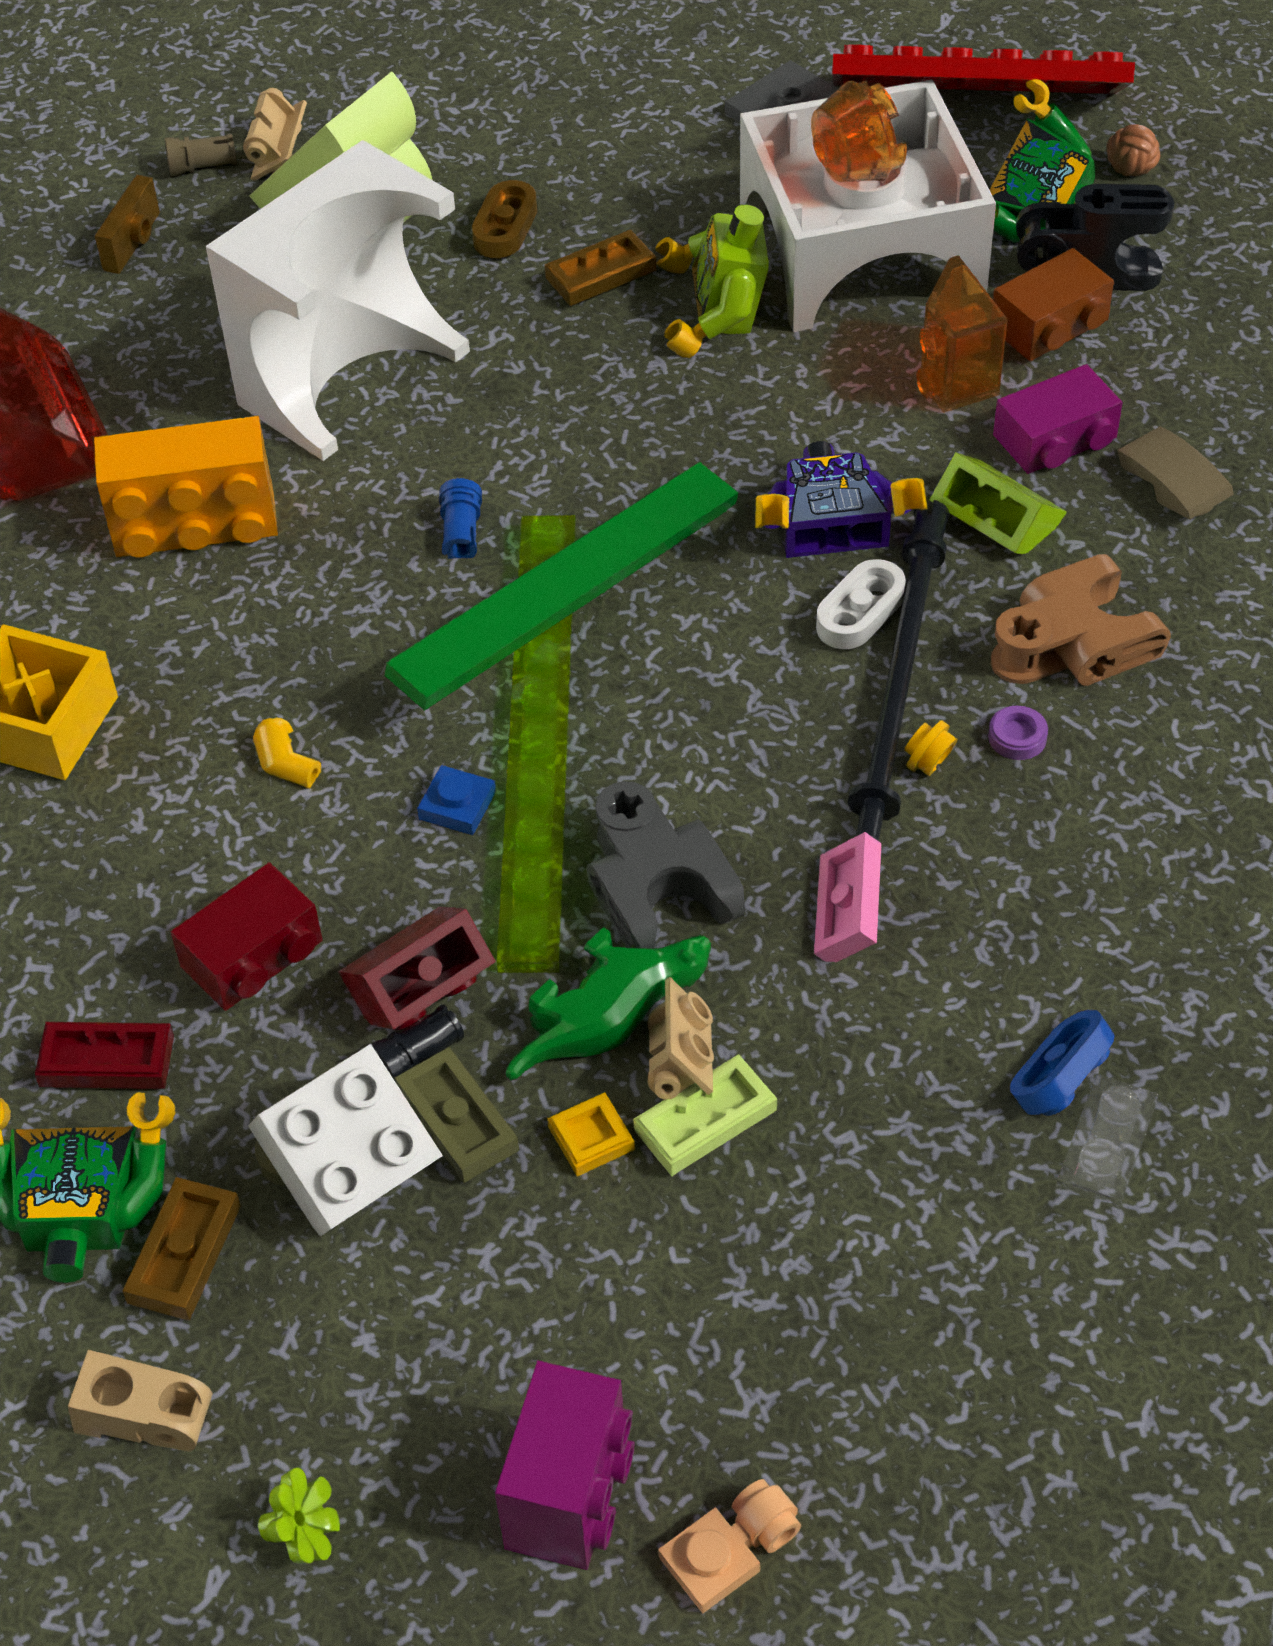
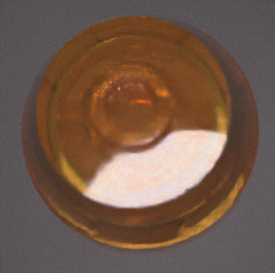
[811,80,907,182]

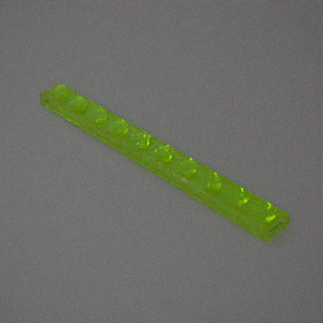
[497,515,576,973]

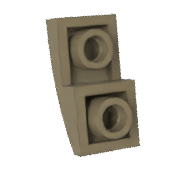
[1117,426,1234,520]

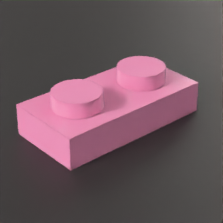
[814,832,881,962]

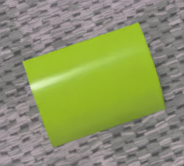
[929,452,1067,554]

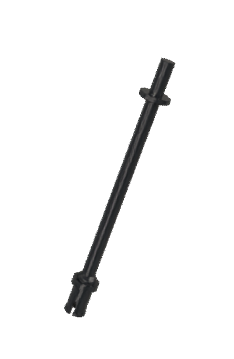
[847,500,950,841]

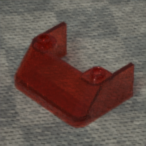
[0,308,108,501]

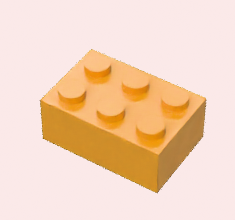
[94,416,278,557]

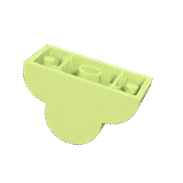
[249,72,432,223]

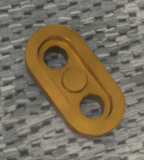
[472,180,537,258]

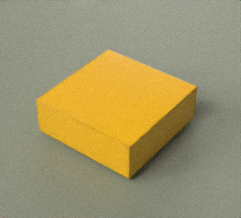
[547,1092,635,1177]

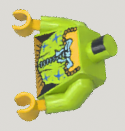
[655,205,769,358]

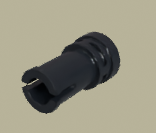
[371,1005,464,1081]

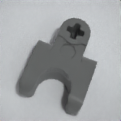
[587,781,745,948]

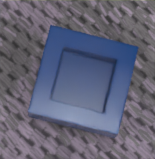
[417,765,496,835]

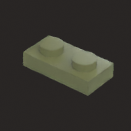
[395,1047,519,1183]

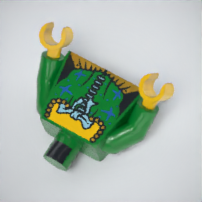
[990,79,1095,243]
[0,1092,176,1283]

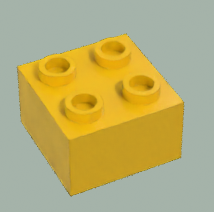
[0,624,118,781]

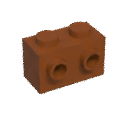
[990,248,1114,361]

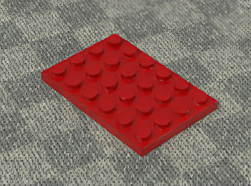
[832,45,1135,94]

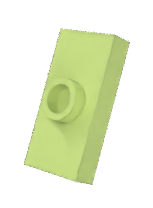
[633,1054,777,1176]

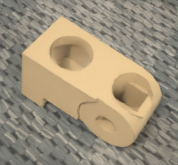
[68,1350,213,1452]

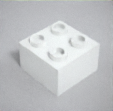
[248,1044,443,1236]

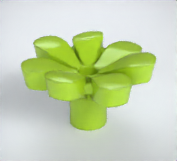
[258,1468,340,1564]

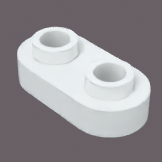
[816,559,906,649]

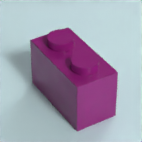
[993,364,1123,474]

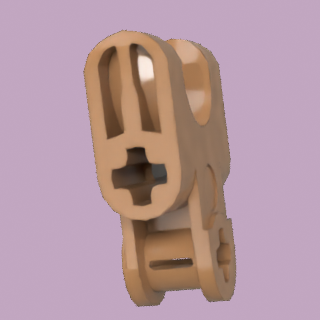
[990,554,1171,686]

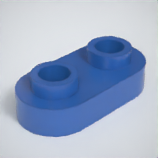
[1010,1010,1115,1116]

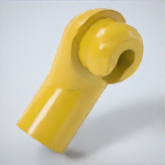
[253,717,321,789]

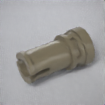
[164,133,237,177]

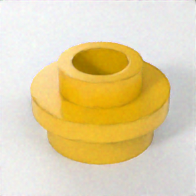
[904,720,958,776]

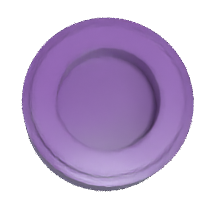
[988,706,1048,760]

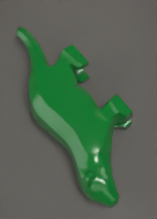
[506,927,711,1081]

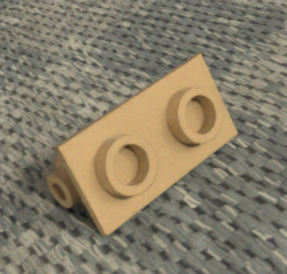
[243,88,307,180]
[648,977,714,1099]

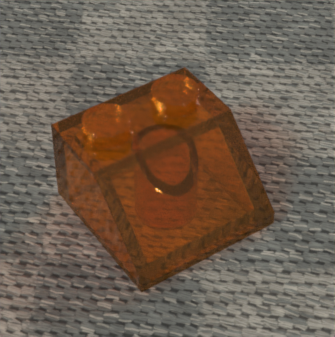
[916,255,1008,413]

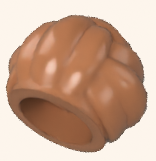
[1106,124,1161,177]

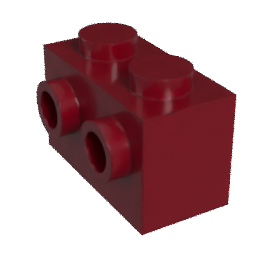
[170,862,323,1011]
[338,906,496,1031]

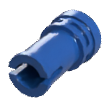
[439,478,482,559]

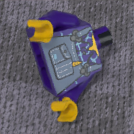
[755,441,927,558]

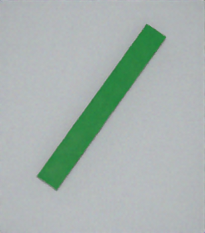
[384,462,739,711]

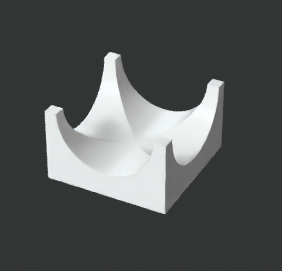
[740,80,996,332]
[206,140,470,461]

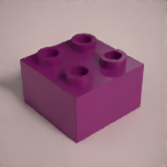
[495,1360,635,1570]

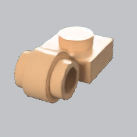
[658,1479,801,1614]

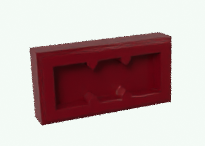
[35,1022,174,1089]

